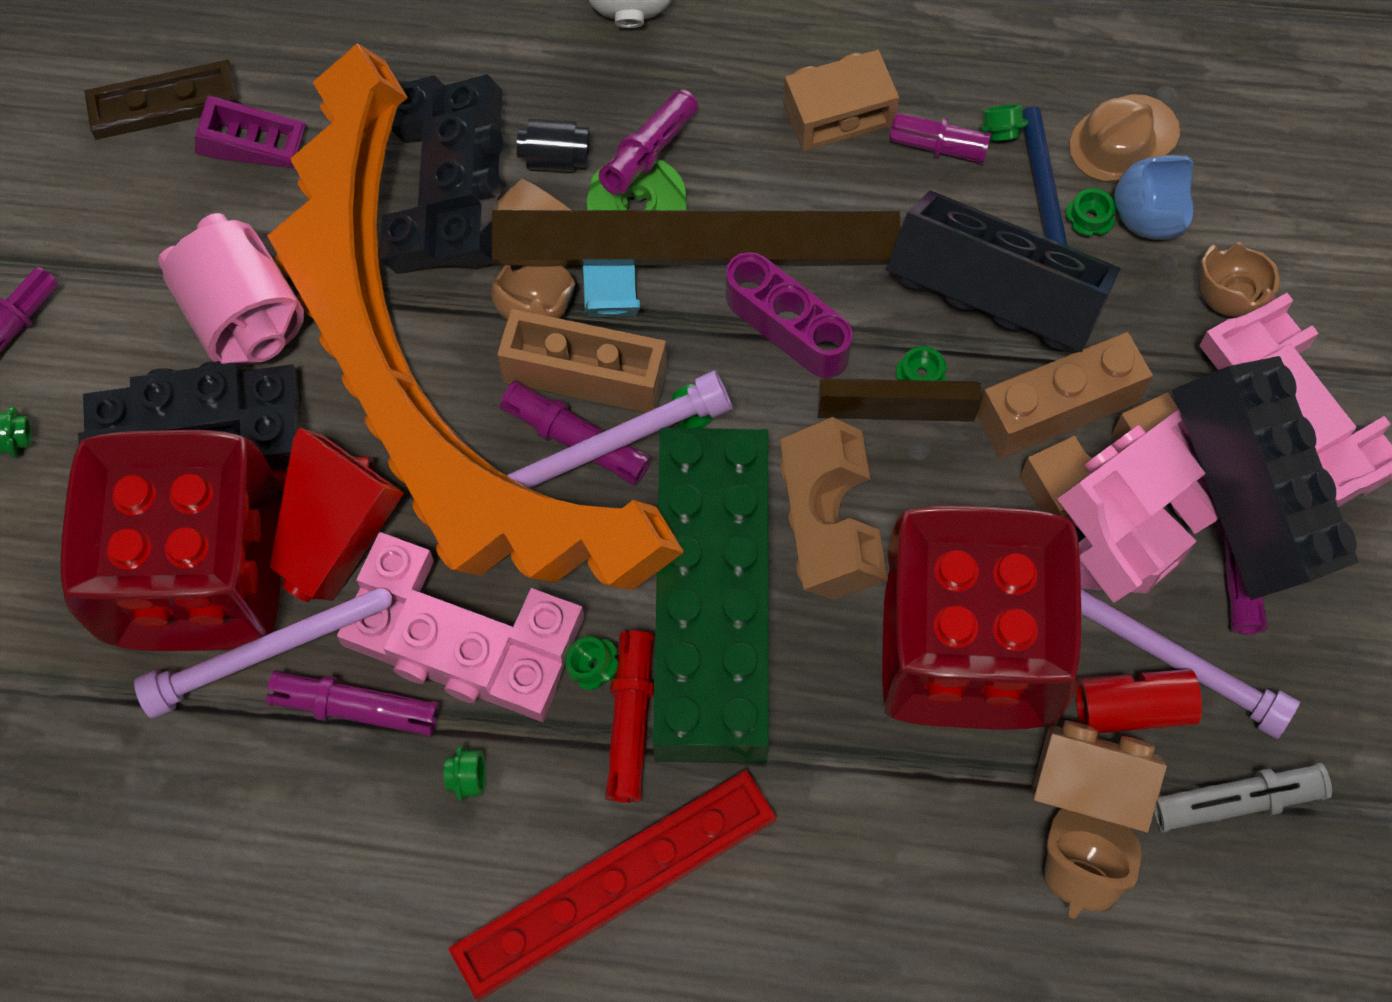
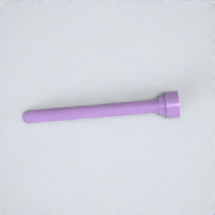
[507,370,733,488]
[134,588,392,719]
[1081,589,1300,740]

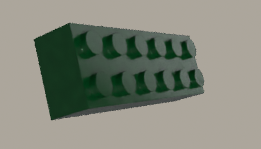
[653,428,769,763]

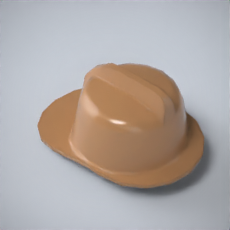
[1069,94,1180,182]
[1044,809,1142,919]

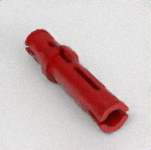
[605,630,655,803]

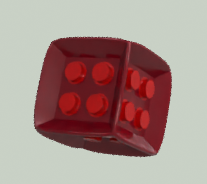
[60,430,281,651]
[882,506,1082,730]

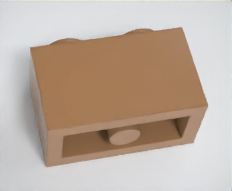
[783,49,899,152]
[1031,721,1167,833]

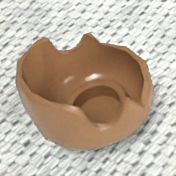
[1198,242,1281,317]
[490,265,575,321]

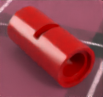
[1075,669,1202,734]

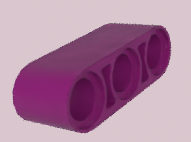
[726,252,853,378]

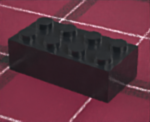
[886,190,1121,352]
[1172,356,1359,600]

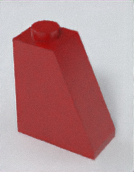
[269,428,404,603]

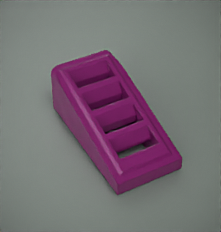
[195,95,306,168]

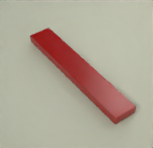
[448,770,776,1002]

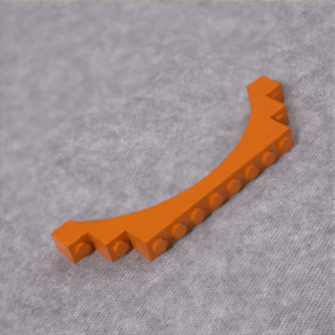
[267,43,684,591]

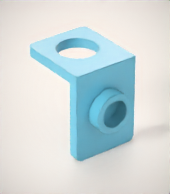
[583,265,640,317]

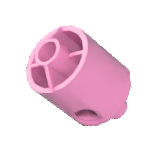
[158,213,304,367]

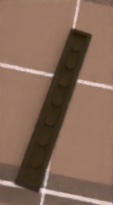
[491,210,901,265]

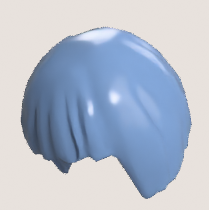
[1114,155,1194,240]

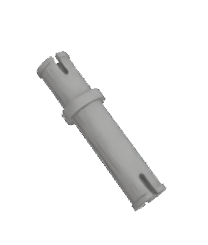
[1154,763,1332,833]

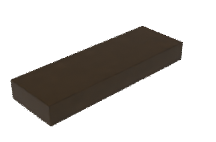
[84,59,240,140]
[817,378,981,422]

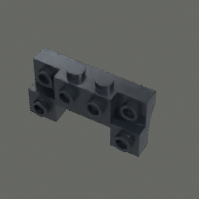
[380,74,503,274]
[78,361,301,460]

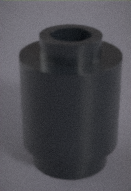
[517,119,589,172]

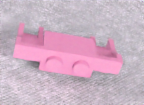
[1199,293,1392,507]
[1058,409,1220,603]
[337,532,585,722]

